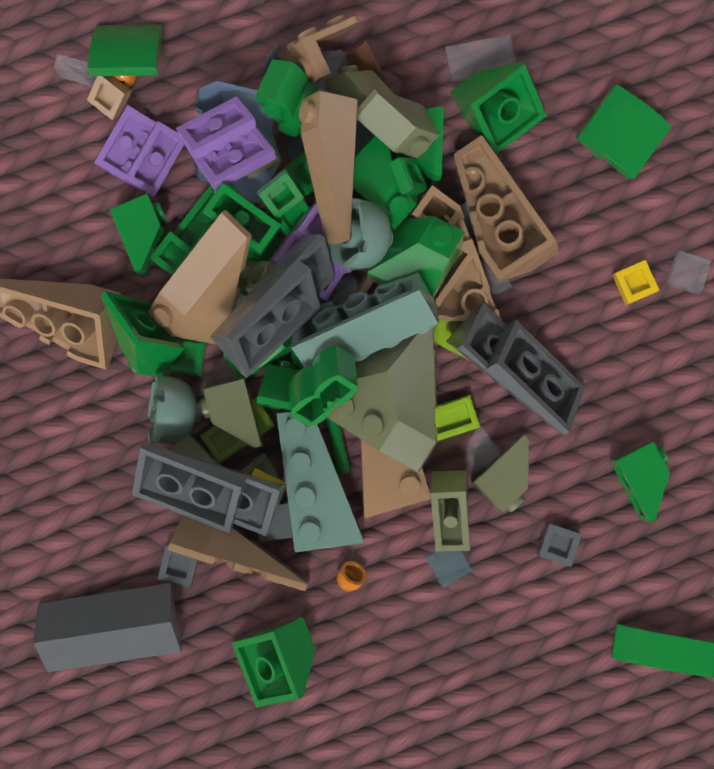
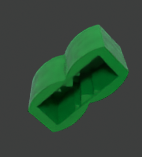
[255,59,319,137]
[288,345,358,427]

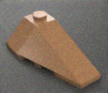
[299,91,357,245]
[454,135,559,282]
[147,210,251,345]
[0,279,121,370]
[168,515,309,591]

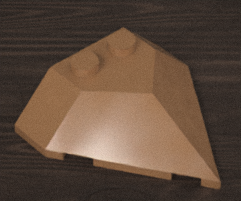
[355,185,502,321]

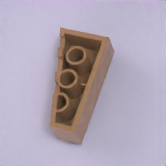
[361,440,431,519]

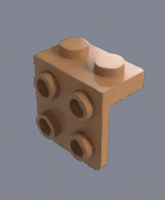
[279,14,359,86]

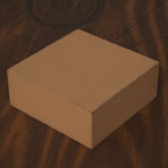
[87,76,132,120]

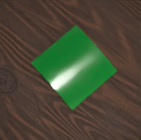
[87,24,163,76]
[575,84,672,180]

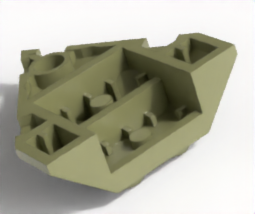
[327,326,437,472]

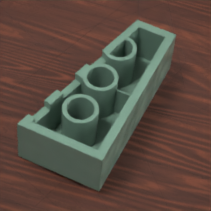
[291,273,439,368]
[276,412,364,552]

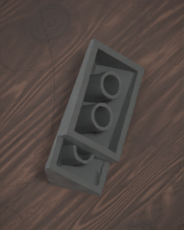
[210,234,335,378]
[446,303,585,435]
[132,443,286,536]
[33,582,182,672]

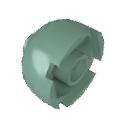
[328,198,393,270]
[147,375,202,445]

